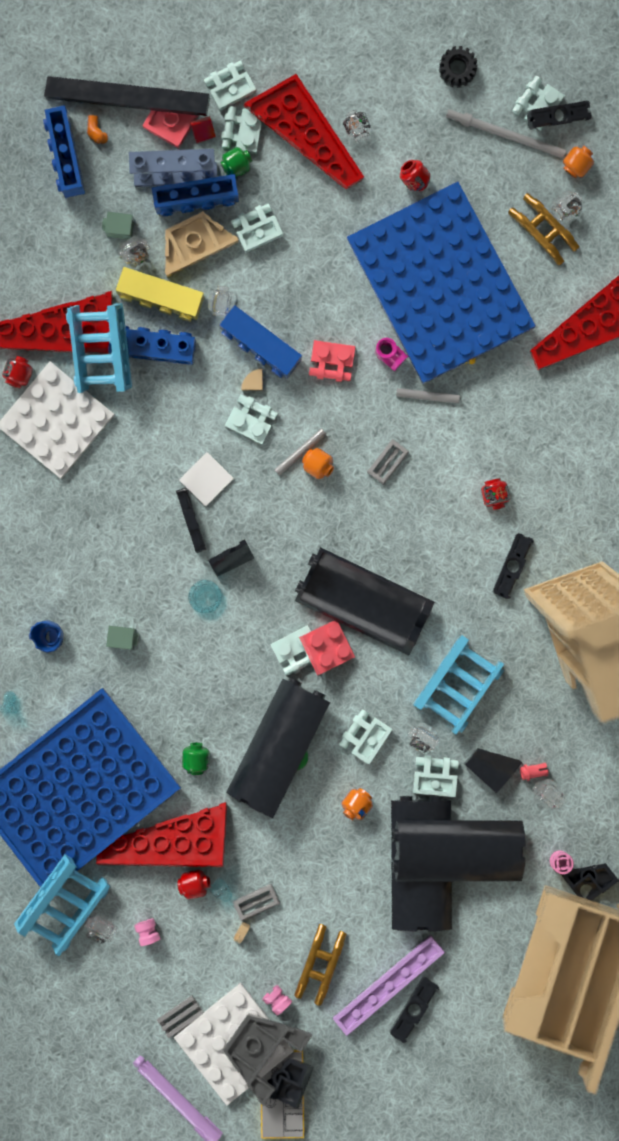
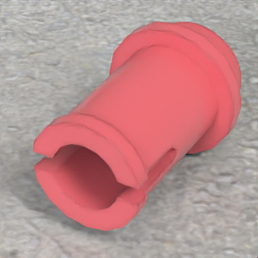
[520,763,548,781]

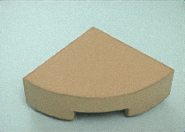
[241,369,262,391]
[233,922,250,944]

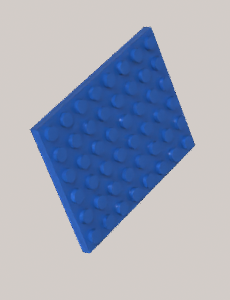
[347,181,536,384]
[0,688,182,888]

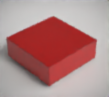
[190,116,216,143]

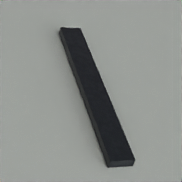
[44,76,211,116]

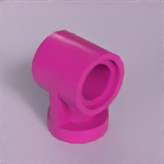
[375,337,408,372]

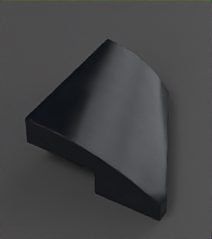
[208,539,254,577]
[463,748,522,794]
[560,863,619,901]
[267,1058,314,1108]

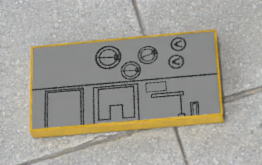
[261,1050,304,1139]

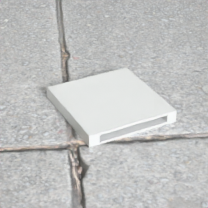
[179,452,234,506]

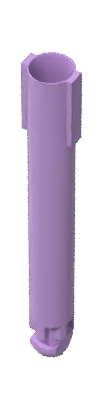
[133,1056,222,1141]

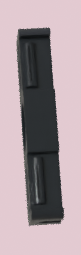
[527,101,591,130]
[176,487,207,553]
[492,533,534,599]
[390,977,439,1043]

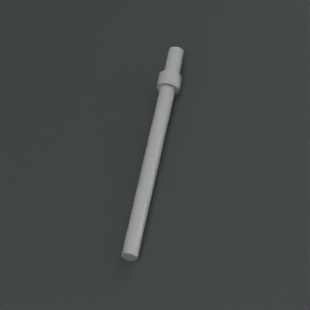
[446,109,566,158]

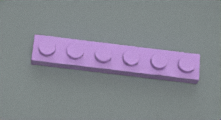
[333,935,445,1036]

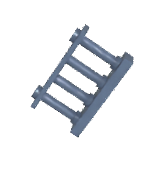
[129,149,217,187]

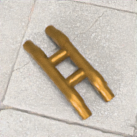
[508,193,580,266]
[294,924,347,1006]

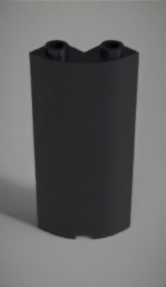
[295,547,435,656]
[226,678,330,819]
[391,796,452,932]
[391,820,526,882]

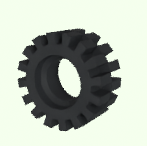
[439,46,478,88]

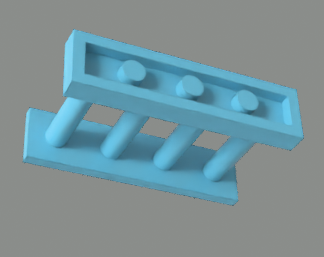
[66,303,132,393]
[413,635,504,734]
[14,854,110,956]

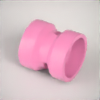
[549,850,574,874]
[134,918,161,946]
[262,985,292,1016]

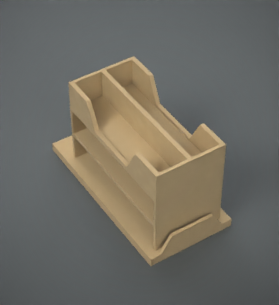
[523,561,619,723]
[502,885,619,1094]

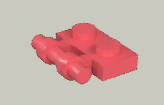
[309,340,355,382]

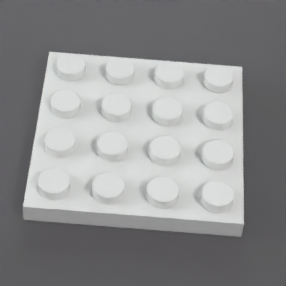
[0,362,115,479]
[174,982,294,1105]

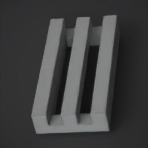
[367,439,409,485]
[233,884,280,921]
[156,995,204,1038]

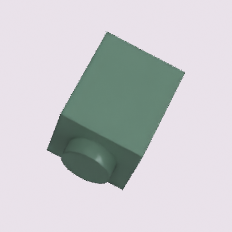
[102,212,134,240]
[106,626,139,650]

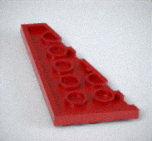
[243,74,364,190]
[530,275,619,370]
[0,291,113,354]
[96,802,227,867]

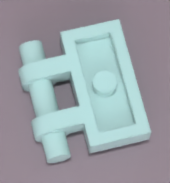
[204,61,256,111]
[512,76,565,131]
[221,106,262,154]
[231,203,283,253]
[225,394,278,445]
[270,625,312,676]
[339,709,392,764]
[413,755,458,797]

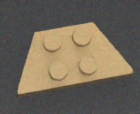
[165,212,239,277]

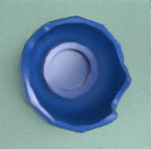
[29,620,64,653]

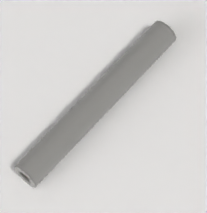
[396,388,460,403]
[275,428,327,476]

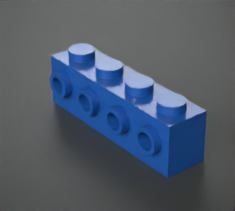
[43,105,86,198]
[151,174,239,216]
[219,305,302,379]
[108,325,196,365]

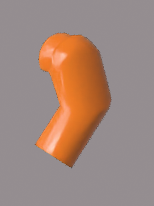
[87,115,108,144]

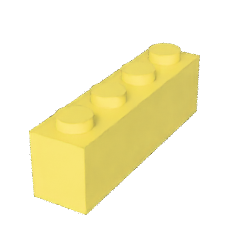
[116,267,205,322]

